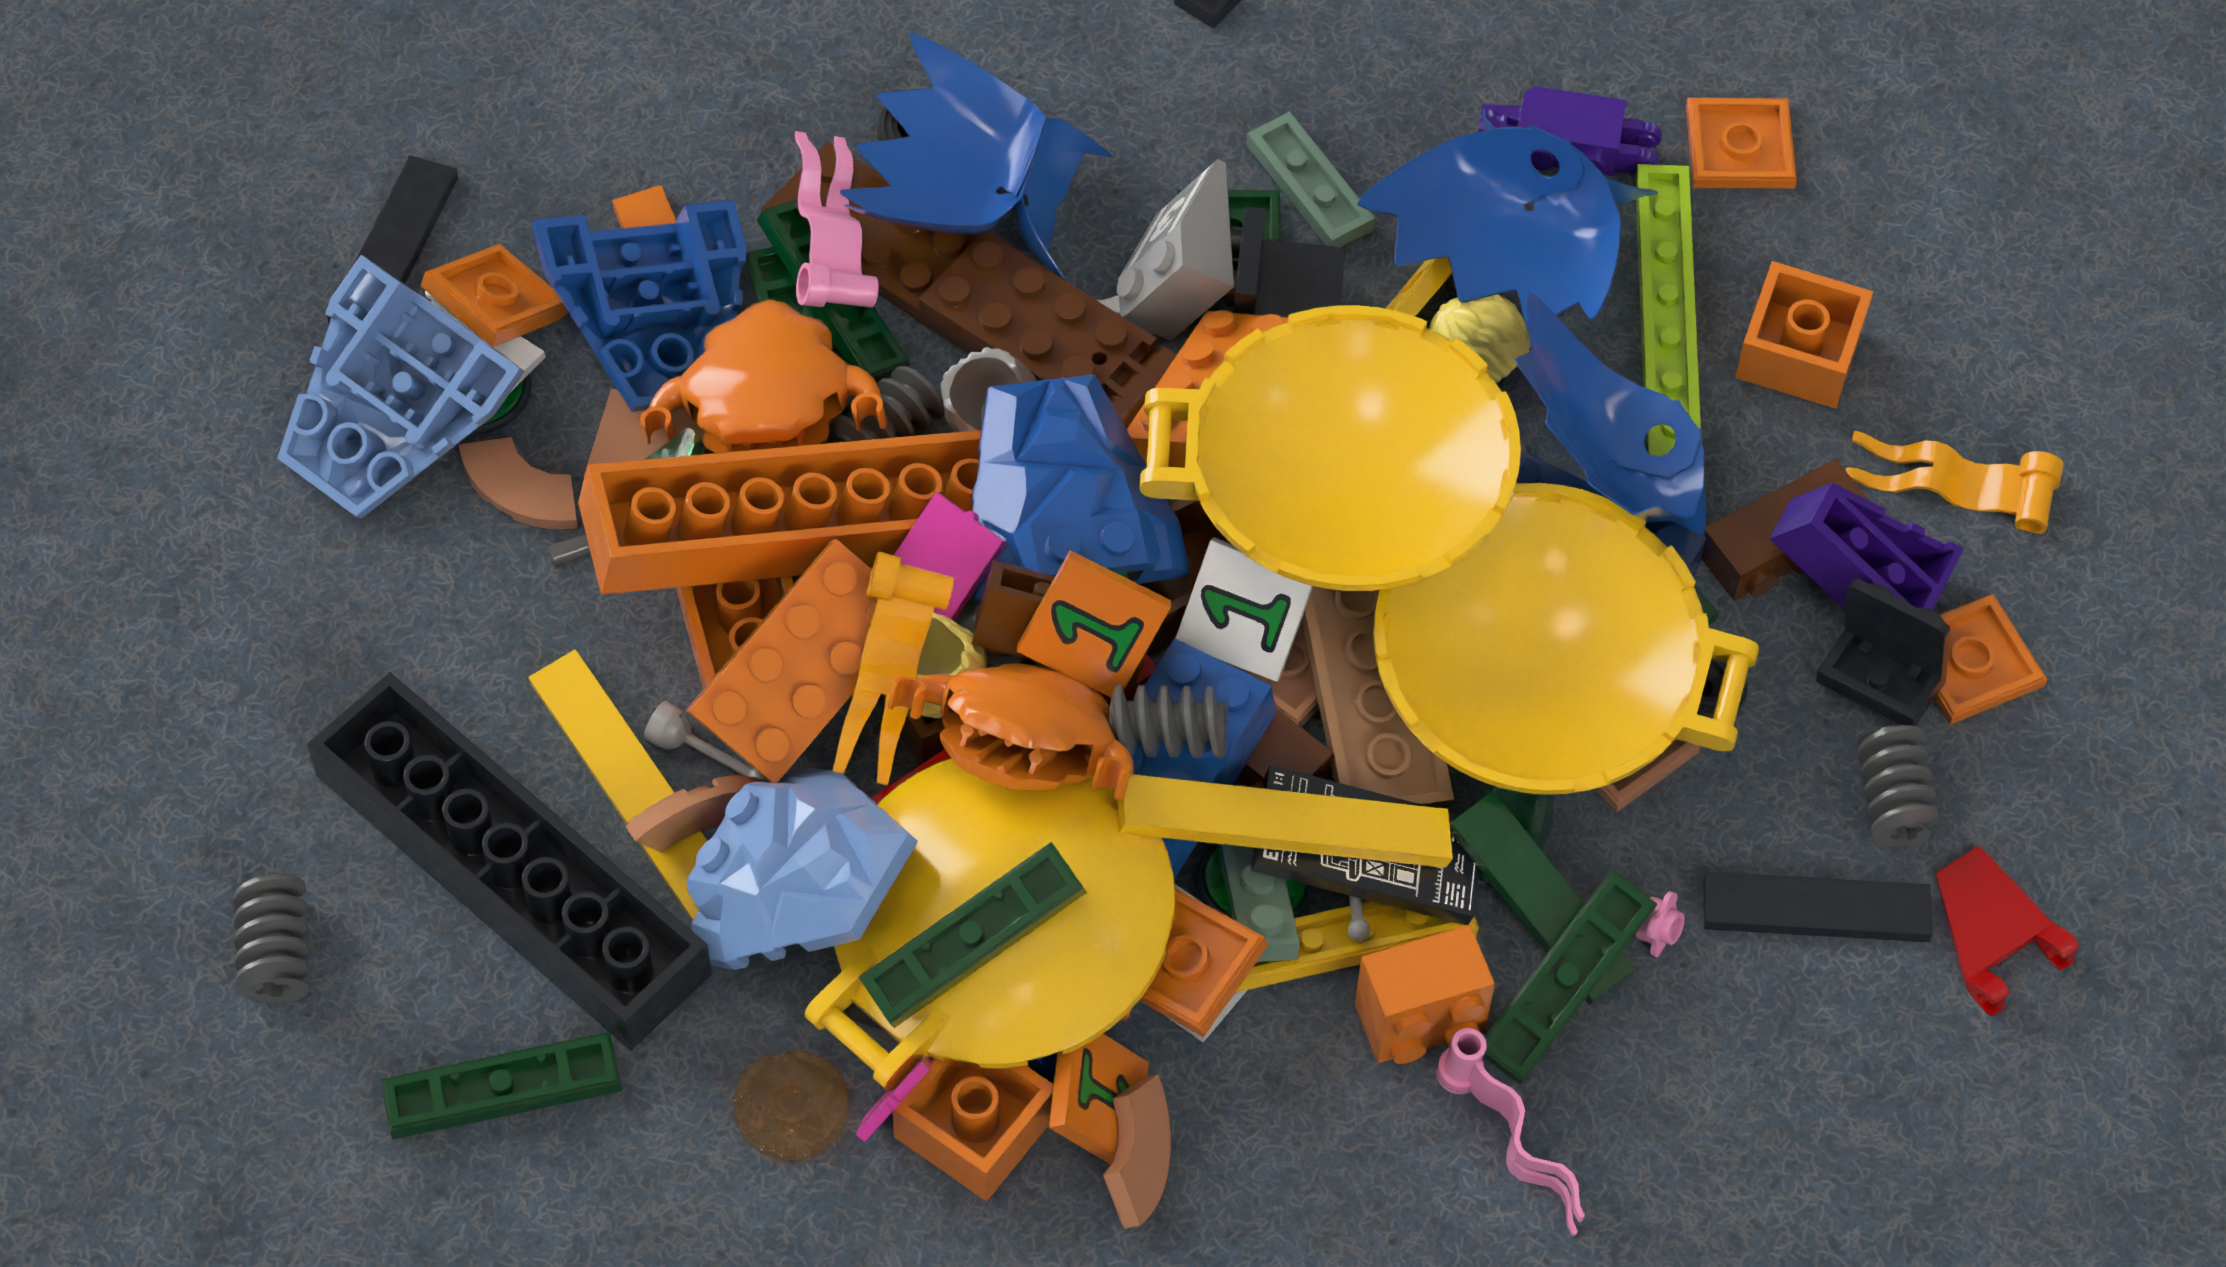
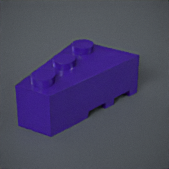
[1769,483,1964,610]

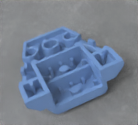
[277,255,525,519]
[687,768,918,970]

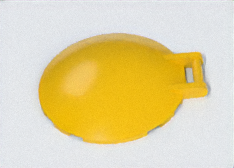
[1140,305,1521,591]
[1373,483,1759,795]
[805,758,1176,1091]

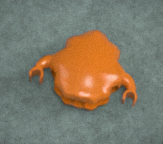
[640,299,887,453]
[888,663,1134,801]

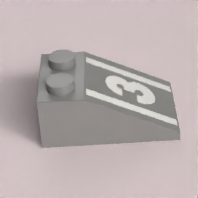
[1117,159,1234,341]

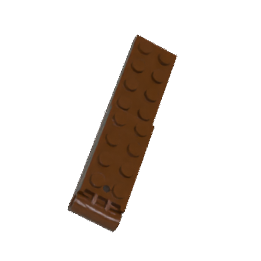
[762,141,1177,430]

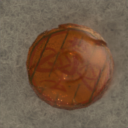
[734,1050,849,1161]

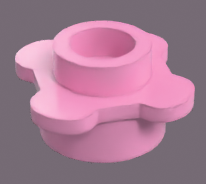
[1636,891,1685,957]

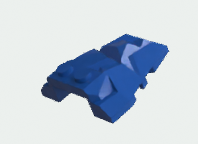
[532,200,747,412]
[971,374,1190,605]

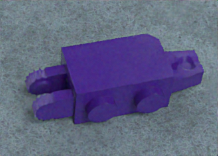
[1478,86,1662,176]

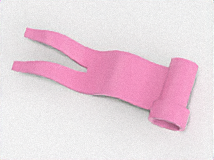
[795,131,879,308]
[1436,1028,1585,1236]

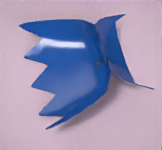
[840,32,1114,281]
[1357,110,1658,330]
[1514,292,1706,567]

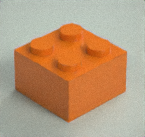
[1735,261,1874,409]
[1354,924,1495,1064]
[892,1058,1054,1202]

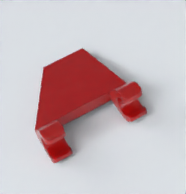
[1936,845,2079,1016]

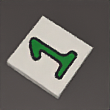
[1175,537,1313,682]

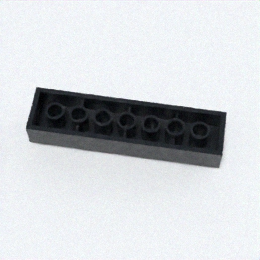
[307,672,712,1051]

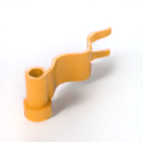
[1846,431,2064,534]
[832,552,954,786]

